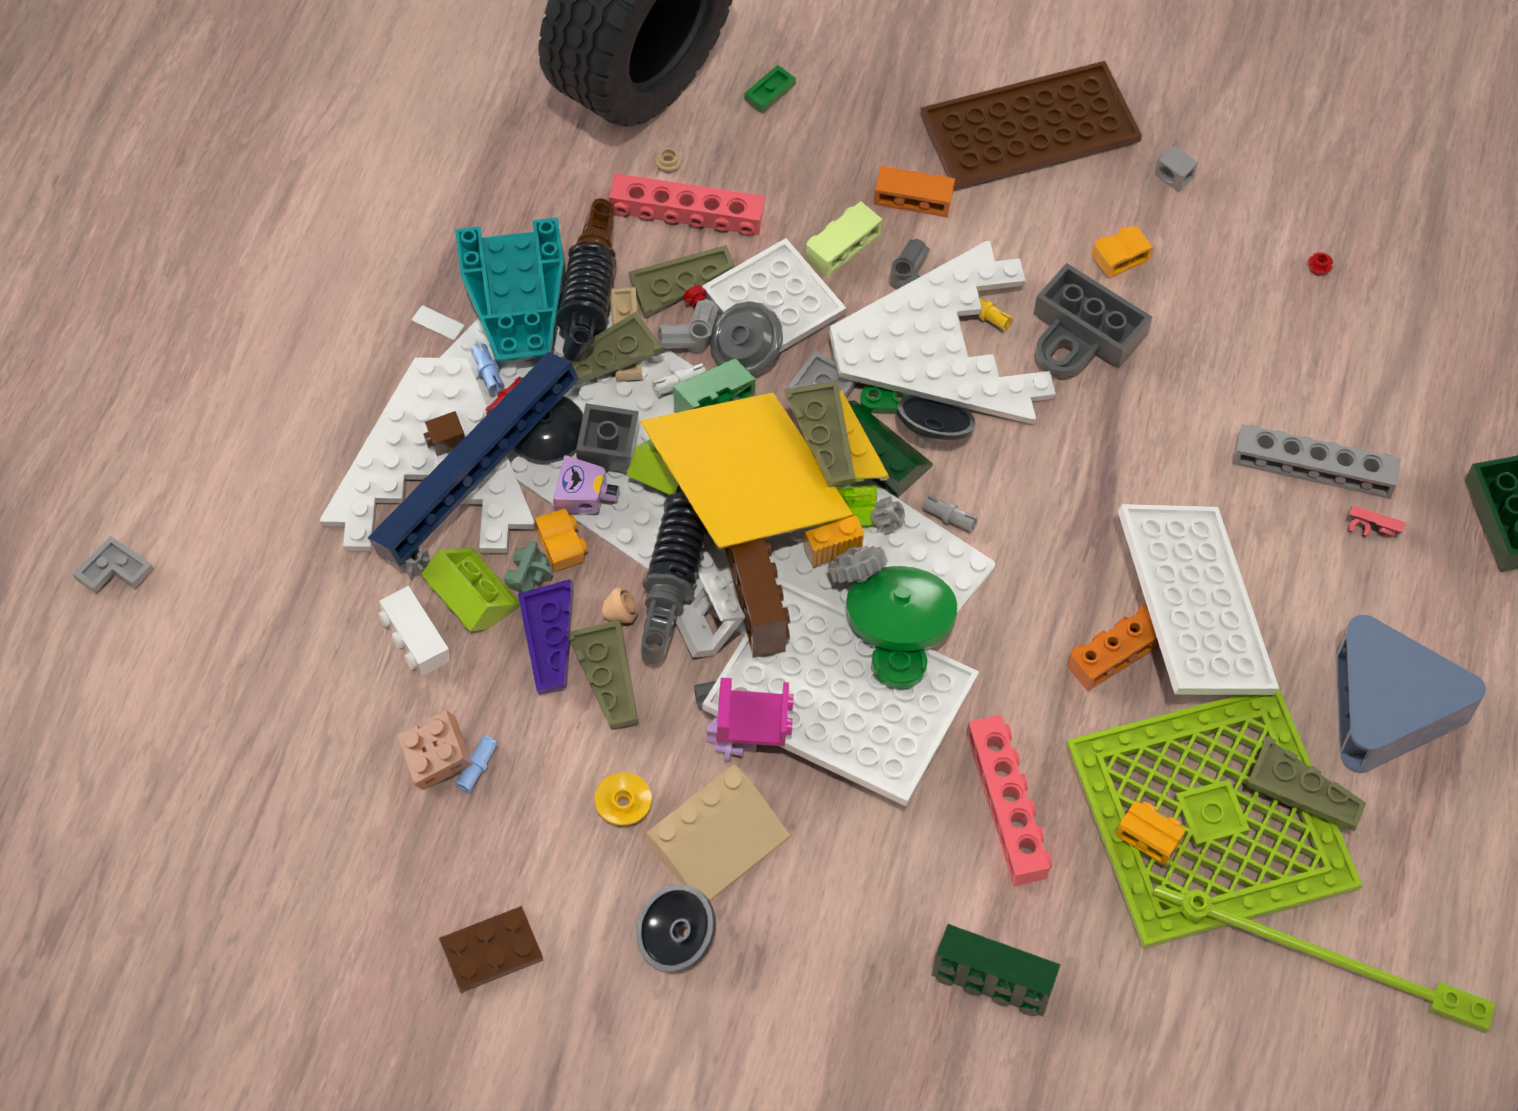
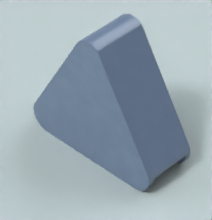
[1336,615,1486,773]

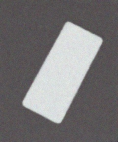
[412,305,464,340]

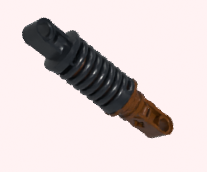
[557,198,617,361]

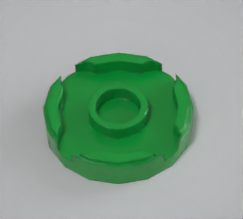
[871,647,928,689]

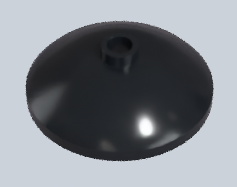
[897,395,976,442]
[513,396,583,463]
[636,884,716,973]

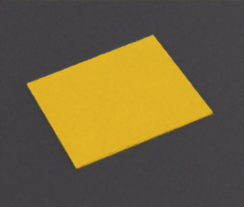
[640,393,853,549]

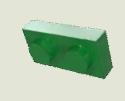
[744,65,796,113]

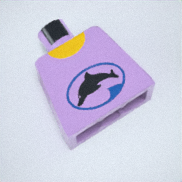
[553,455,619,514]

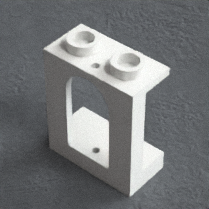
[675,572,745,658]

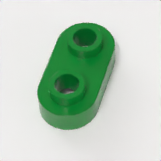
[860,386,910,414]

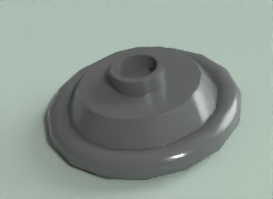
[710,301,783,375]

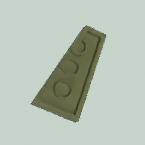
[562,312,665,385]
[1246,735,1366,831]

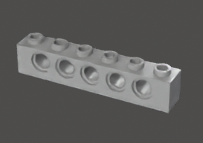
[1232,424,1401,499]

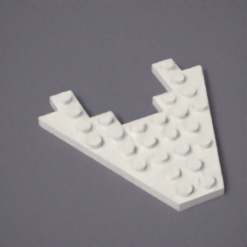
[829,241,1056,424]
[320,358,535,553]

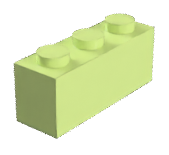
[806,201,883,277]

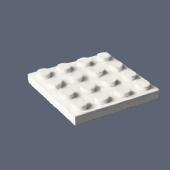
[702,238,846,352]

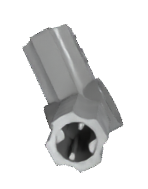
[658,299,719,353]

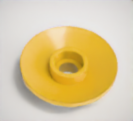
[594,772,652,826]

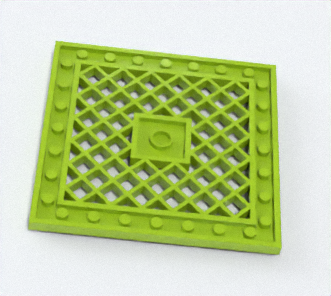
[1066,689,1363,949]

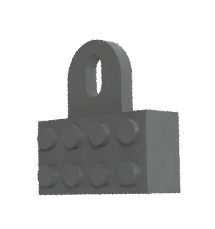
[1034,263,1152,377]

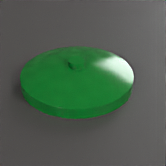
[846,566,957,651]

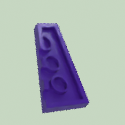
[518,579,573,695]

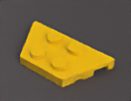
[839,390,889,482]

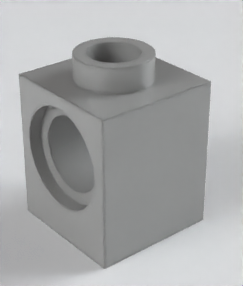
[1156,146,1198,192]

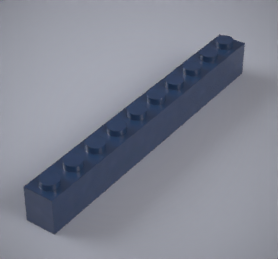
[367,352,580,567]

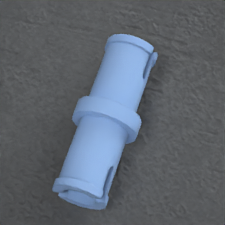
[471,343,505,394]
[454,735,498,793]

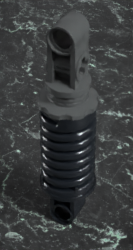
[641,489,708,663]

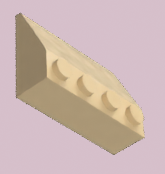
[646,764,790,901]

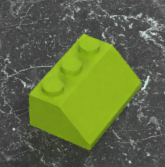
[421,548,520,631]

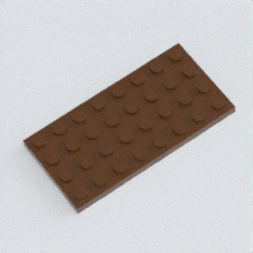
[920,61,1142,190]

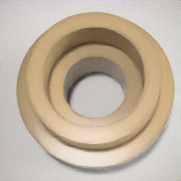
[656,147,681,172]

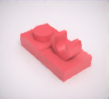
[1349,506,1406,536]

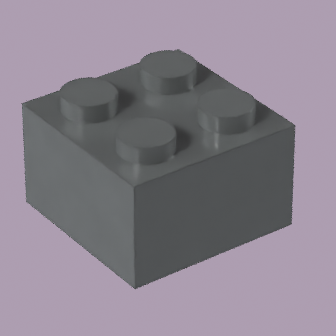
[576,403,639,473]

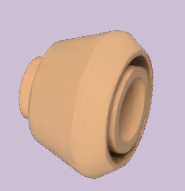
[602,588,638,623]

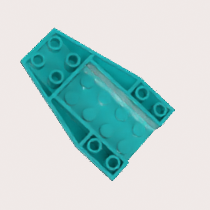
[455,217,564,362]

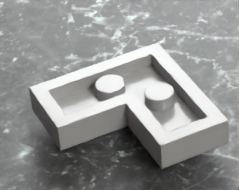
[73,536,153,594]

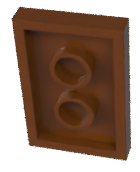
[439,906,543,994]

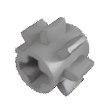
[871,496,905,532]
[398,547,430,579]

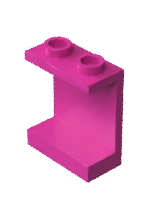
[716,677,794,746]

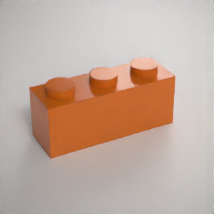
[874,166,955,218]

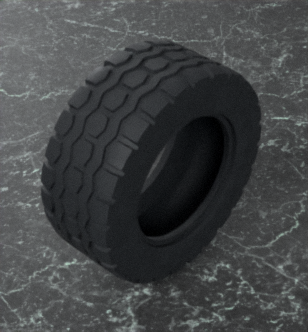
[538,0,733,127]

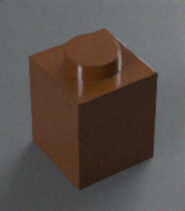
[423,411,465,456]

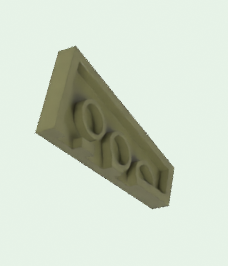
[629,245,735,318]
[784,381,856,487]
[569,620,639,729]

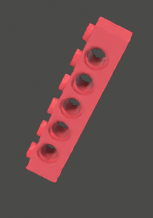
[609,173,765,235]
[966,715,1052,887]

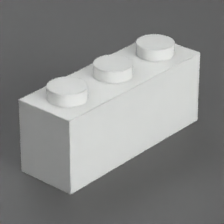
[378,586,451,677]

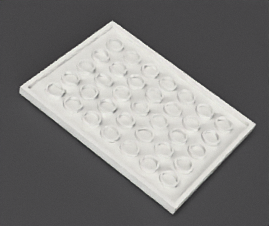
[702,579,979,806]

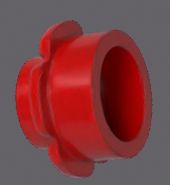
[1308,252,1333,276]
[683,285,707,308]

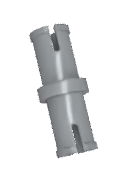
[922,495,978,533]

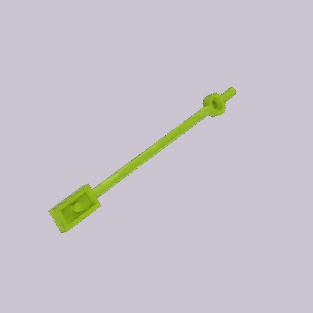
[1153,884,1496,1033]

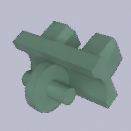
[504,541,553,593]

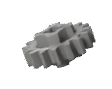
[827,546,887,583]

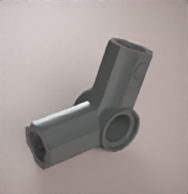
[889,239,929,290]

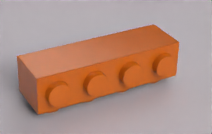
[1068,604,1160,692]

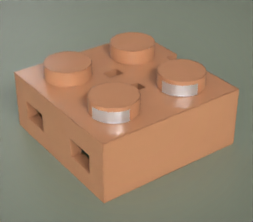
[397,710,473,790]

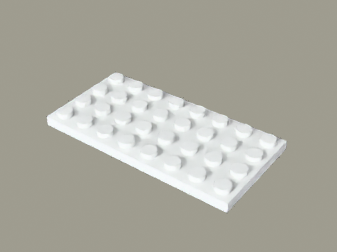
[1117,504,1279,695]

